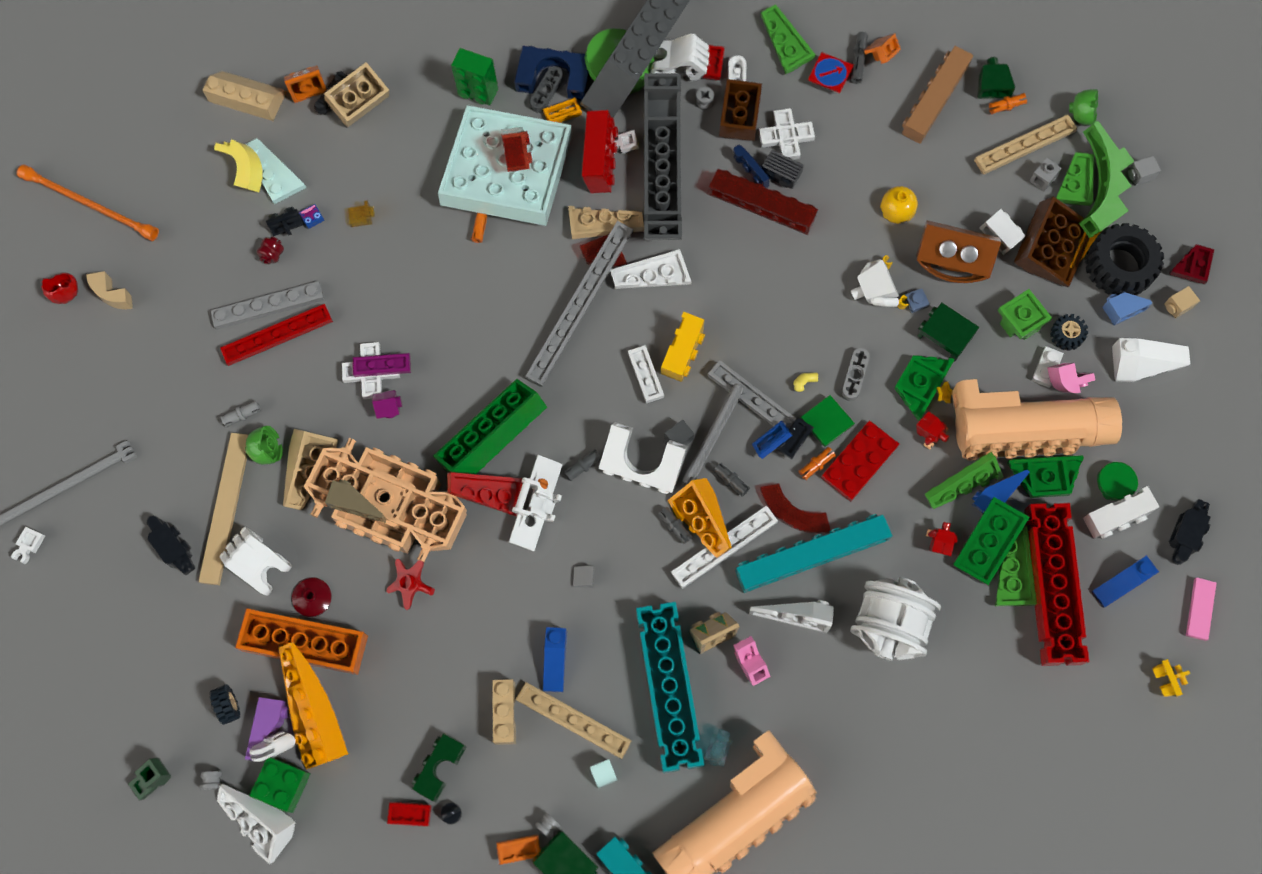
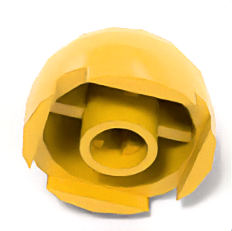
[880,186,918,224]

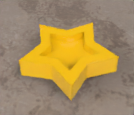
[937,381,953,403]

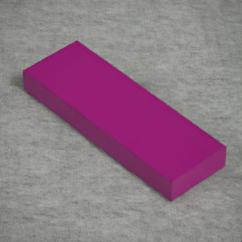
[353,353,411,377]

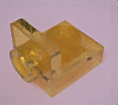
[348,200,375,227]

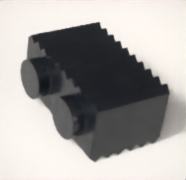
[762,150,804,189]

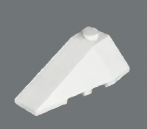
[749,600,834,633]

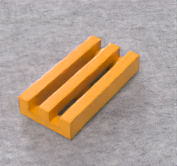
[543,98,582,123]

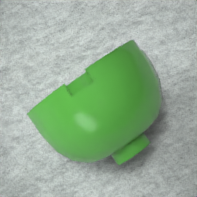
[1069,89,1098,125]
[245,426,283,465]

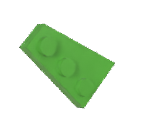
[1056,153,1094,206]

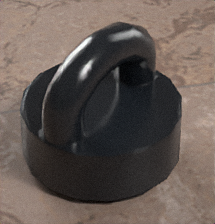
[440,803,462,824]

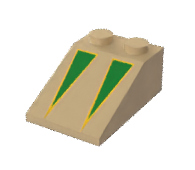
[689,612,739,654]

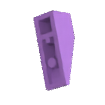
[245,697,289,761]

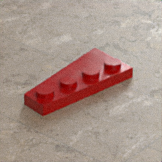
[447,472,522,517]

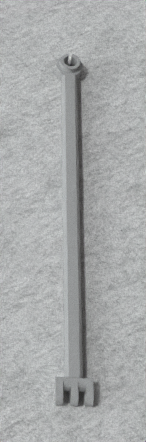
[0,441,137,526]

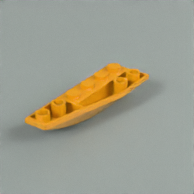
[279,642,348,770]

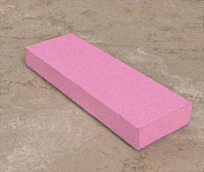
[1186,578,1217,641]

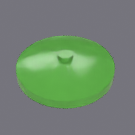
[585,28,654,94]

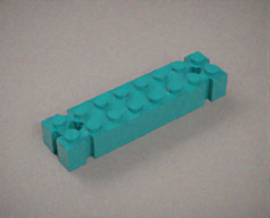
[636,602,704,774]

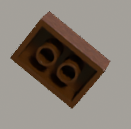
[719,79,762,141]

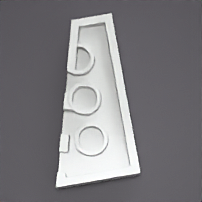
[610,249,691,289]

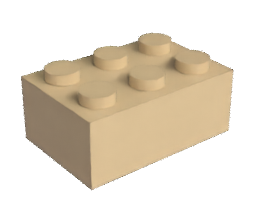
[324,62,389,128]

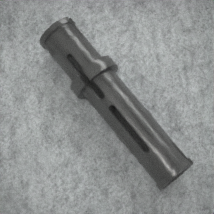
[851,32,868,84]

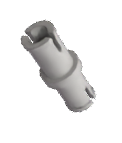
[221,400,261,427]

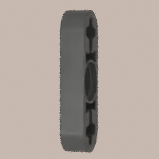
[530,67,563,113]

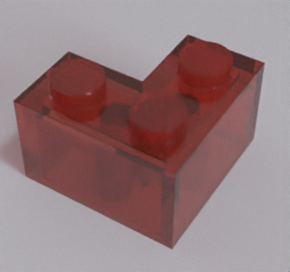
[501,127,532,172]

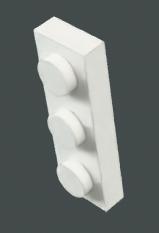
[628,345,664,404]

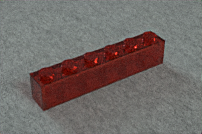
[708,169,818,235]

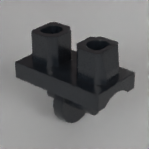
[266,206,304,237]

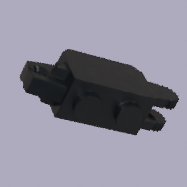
[1169,499,1211,565]
[146,515,196,575]

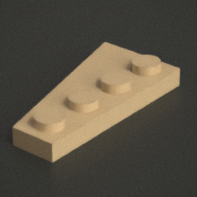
[568,206,644,239]

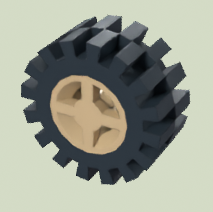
[1050,314,1088,351]
[210,684,241,725]

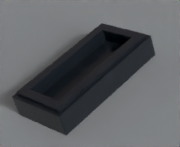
[776,417,814,460]

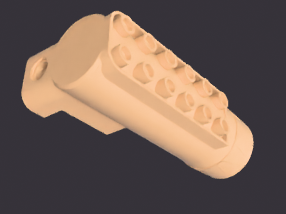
[952,379,1122,461]
[652,730,817,874]

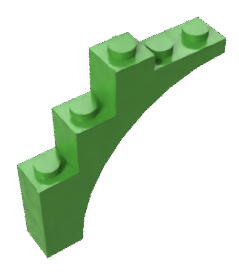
[1079,121,1134,238]

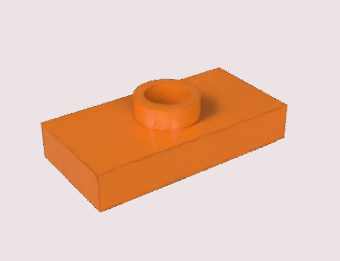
[496,834,540,865]

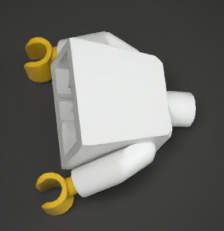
[851,255,909,309]

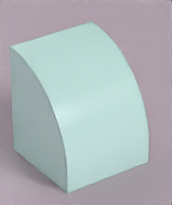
[590,759,617,788]

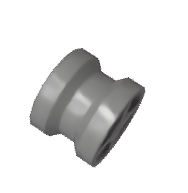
[696,87,714,110]
[200,771,222,790]
[535,812,561,839]

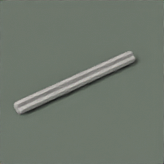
[683,383,744,485]

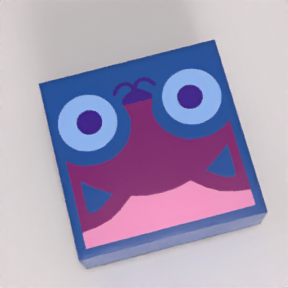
[299,204,324,229]

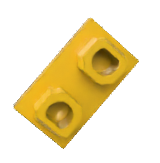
[1152,659,1191,697]

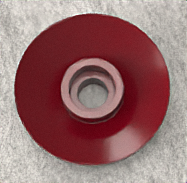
[292,578,332,617]

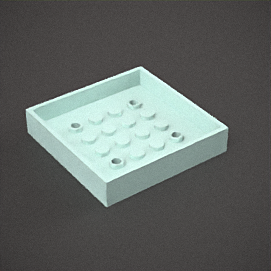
[438,105,572,226]

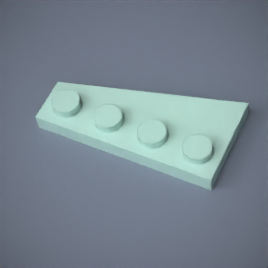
[246,138,306,204]

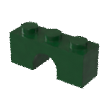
[412,733,467,802]

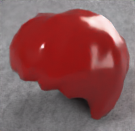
[41,273,78,304]

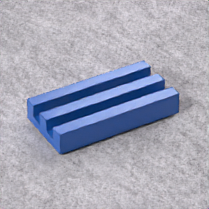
[752,420,792,459]

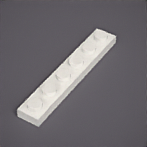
[671,505,778,589]

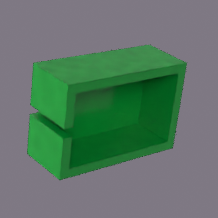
[451,48,499,106]

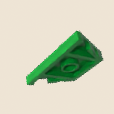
[894,355,955,421]
[1007,455,1084,498]

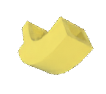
[214,139,262,192]

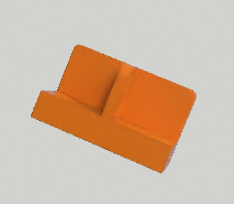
[864,33,901,64]

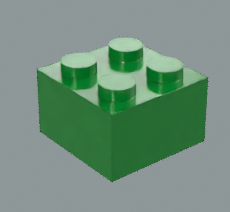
[249,757,311,813]

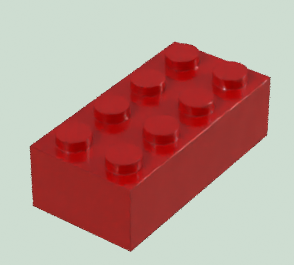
[582,110,618,193]

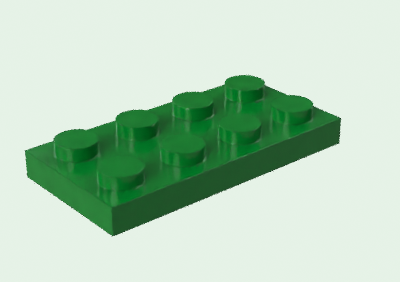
[953,497,1029,585]

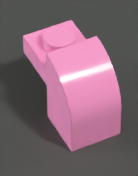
[1048,363,1095,393]
[733,636,770,686]

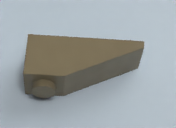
[325,480,387,523]

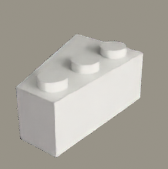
[1083,486,1159,539]

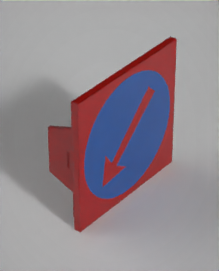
[807,52,854,93]

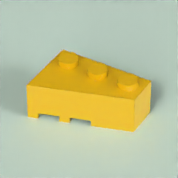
[661,311,705,382]

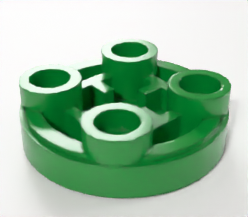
[1097,462,1138,501]

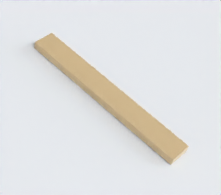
[199,433,248,586]

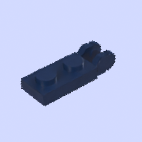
[733,144,769,190]

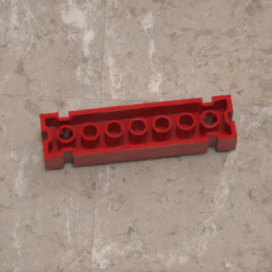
[1024,503,1089,666]

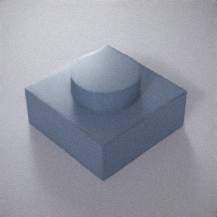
[905,288,930,313]

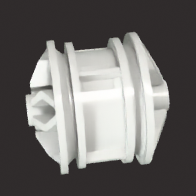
[850,577,941,661]

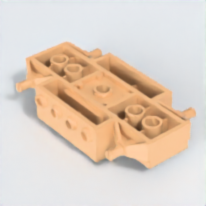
[304,438,467,563]

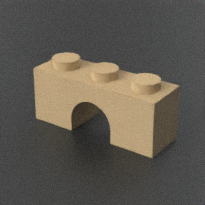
[493,679,516,745]

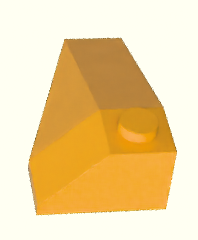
[668,478,732,558]

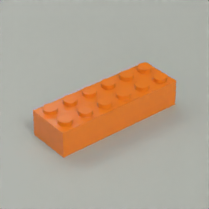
[235,609,368,675]

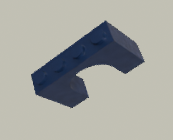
[515,46,590,101]

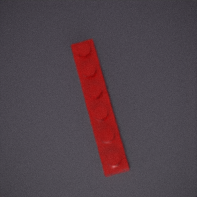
[220,304,333,366]

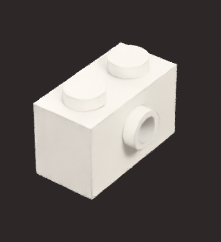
[979,209,1025,255]

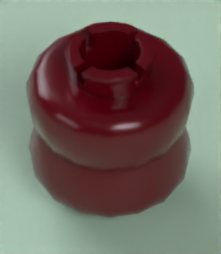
[257,237,284,265]

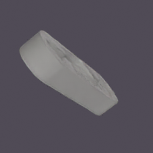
[842,348,870,401]

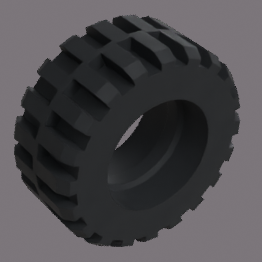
[1085,223,1164,295]

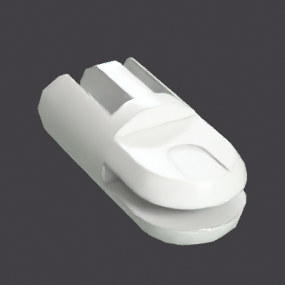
[249,731,296,762]

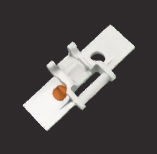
[509,455,562,552]

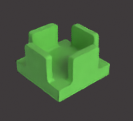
[997,289,1052,340]

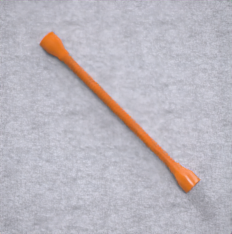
[17,164,159,241]

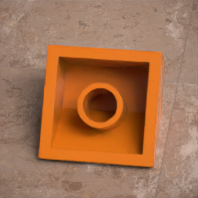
[284,65,326,103]

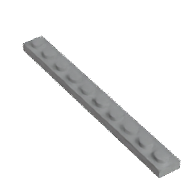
[525,221,633,387]

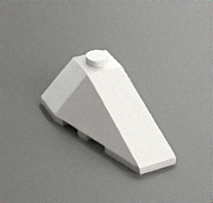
[1112,338,1190,382]
[217,784,296,864]

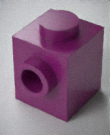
[372,390,402,419]

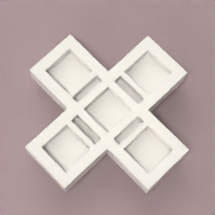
[759,108,815,160]
[342,342,400,399]

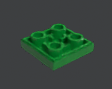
[800,395,855,447]

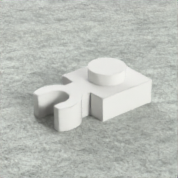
[614,130,639,154]
[11,527,45,564]

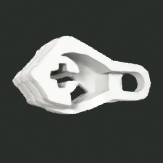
[650,34,709,81]
[219,526,292,596]

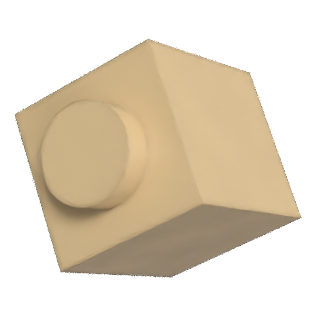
[1164,286,1200,319]

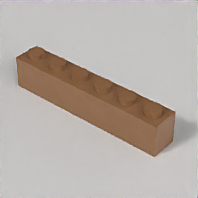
[902,46,974,144]

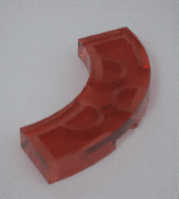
[760,483,831,534]

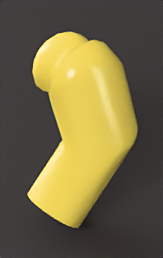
[793,373,818,392]

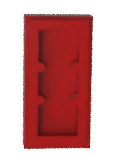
[703,45,725,80]
[387,802,432,827]

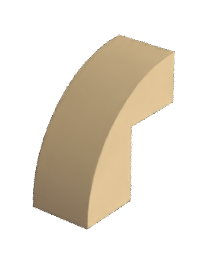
[86,271,133,309]

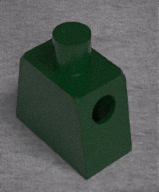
[977,57,1015,99]

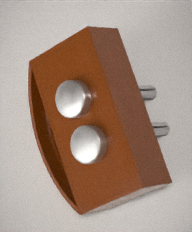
[916,220,1001,283]

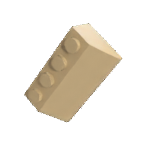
[203,71,287,121]

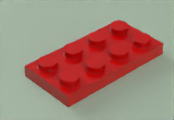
[821,420,899,502]

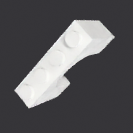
[599,422,688,494]

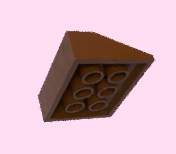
[1014,196,1089,287]

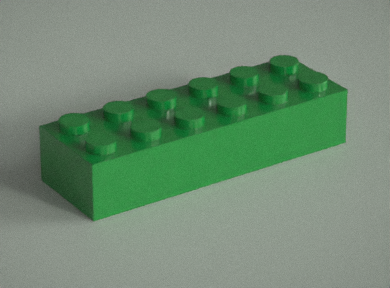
[433,379,547,474]

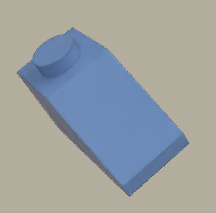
[1102,292,1152,325]

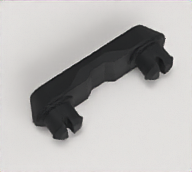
[314,71,348,115]

